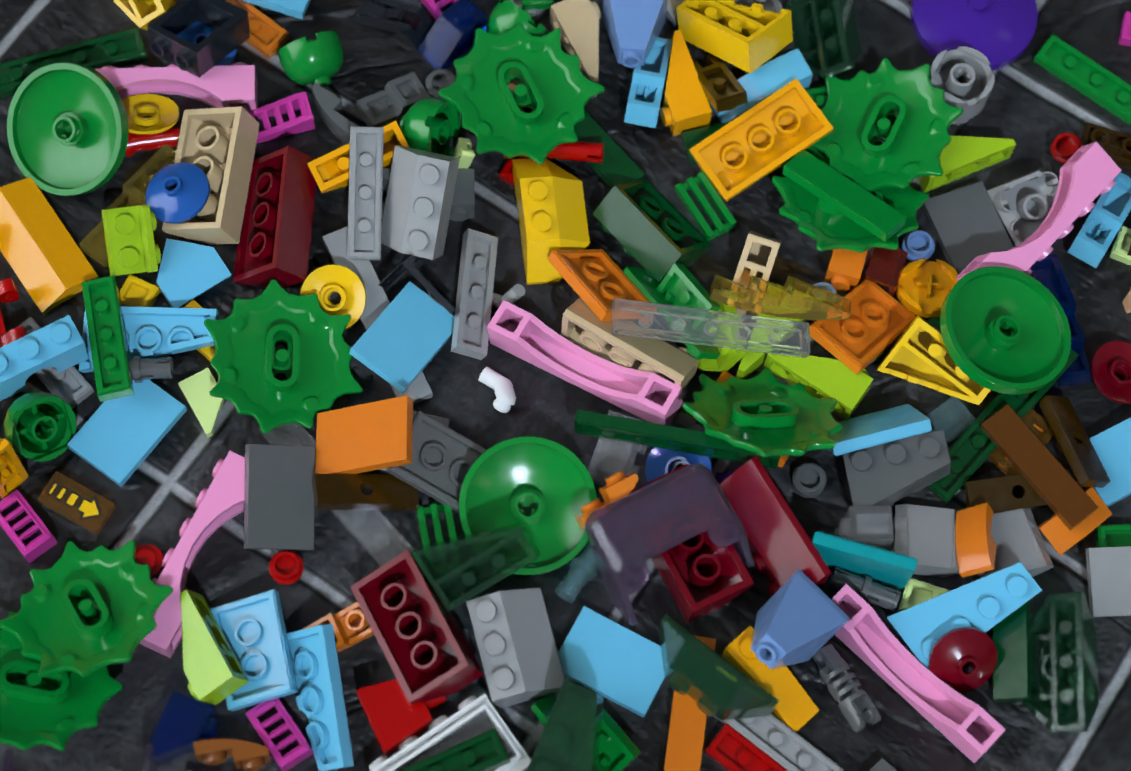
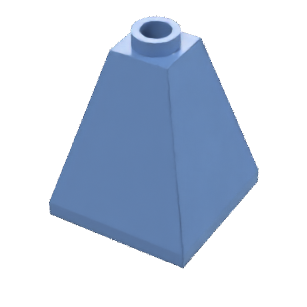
[602,0,667,68]
[750,569,850,669]

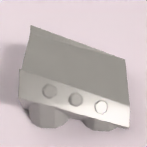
[987,168,1074,246]
[892,504,959,578]
[979,508,1054,578]

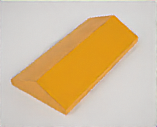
[689,78,834,202]
[0,177,99,315]

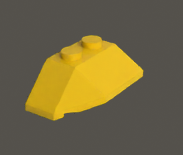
[512,158,590,285]

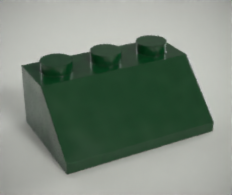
[593,178,712,282]

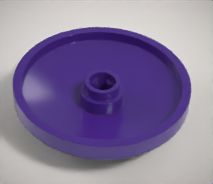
[911,0,1038,71]

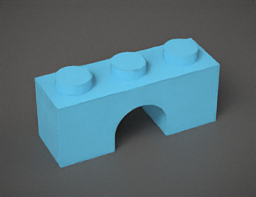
[0,315,89,401]

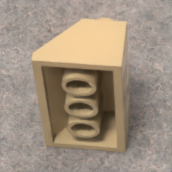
[162,106,260,245]
[561,297,699,395]

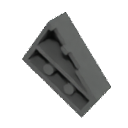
[842,430,951,525]

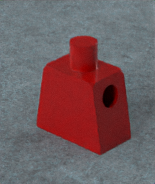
[356,679,446,757]

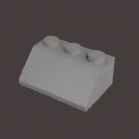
[381,145,460,260]
[466,588,568,709]

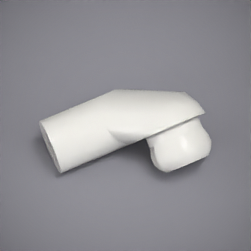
[478,367,516,413]

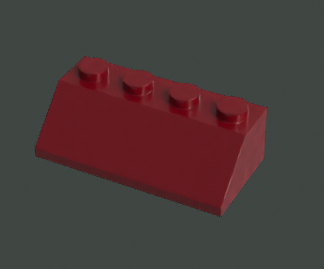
[233,146,316,288]
[713,456,831,596]
[623,464,754,624]
[350,549,484,705]

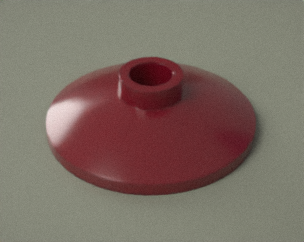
[1090,341,1131,404]
[929,627,997,692]

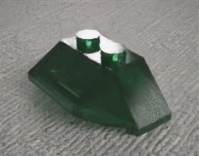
[784,0,861,79]
[1022,591,1099,734]
[658,614,779,720]

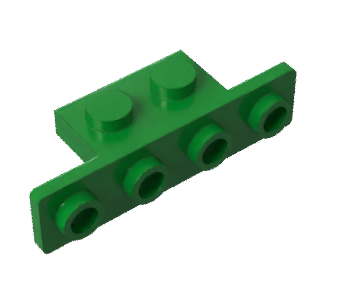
[623,263,720,359]
[531,694,641,771]

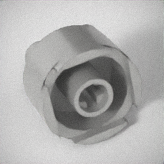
[930,46,995,123]

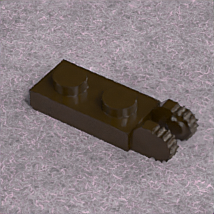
[692,54,748,112]

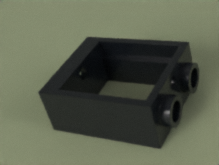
[147,0,250,78]

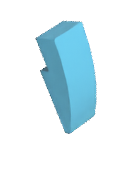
[624,37,673,128]
[709,48,813,123]
[1067,172,1131,268]

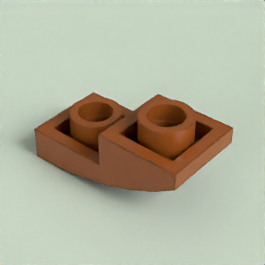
[193,739,272,771]

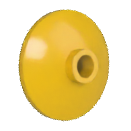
[122,93,179,135]
[300,265,366,329]

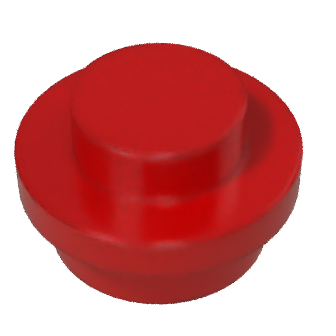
[1051,133,1083,164]
[135,544,164,578]
[269,550,304,585]

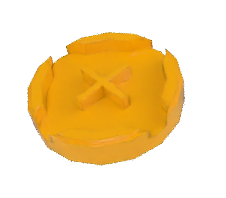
[896,258,959,318]

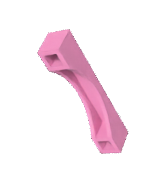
[94,63,258,112]
[955,142,1122,281]
[487,300,683,426]
[139,451,245,658]
[831,584,1006,763]

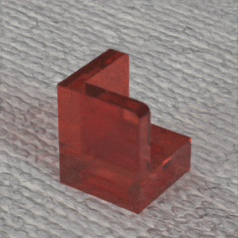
[865,247,908,297]

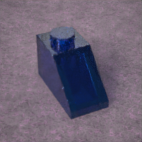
[418,0,486,70]
[142,691,218,766]

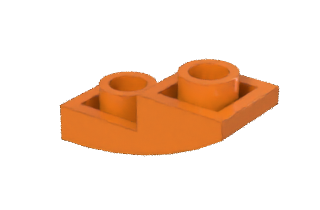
[575,470,639,530]
[1038,487,1112,556]
[955,502,997,578]
[301,602,374,653]

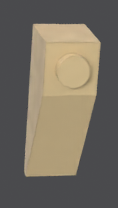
[550,0,601,97]
[729,231,782,338]

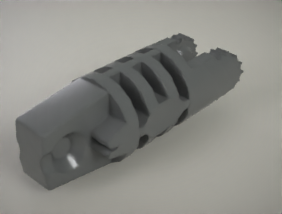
[813,644,881,732]

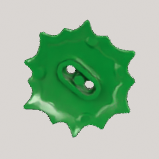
[438,24,605,165]
[811,58,964,192]
[772,146,929,253]
[204,279,363,434]
[682,368,842,458]
[0,540,173,678]
[0,611,123,751]

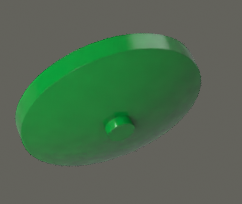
[7,63,129,196]
[940,266,1071,395]
[459,437,597,575]

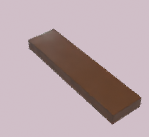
[980,404,1098,531]

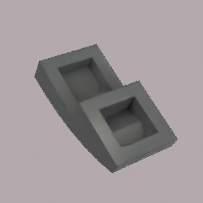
[355,72,430,127]
[312,83,359,145]

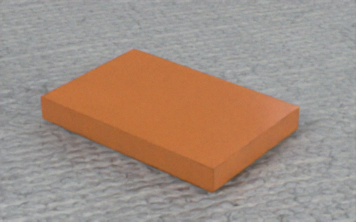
[548,249,656,322]
[806,277,916,375]
[315,395,413,474]

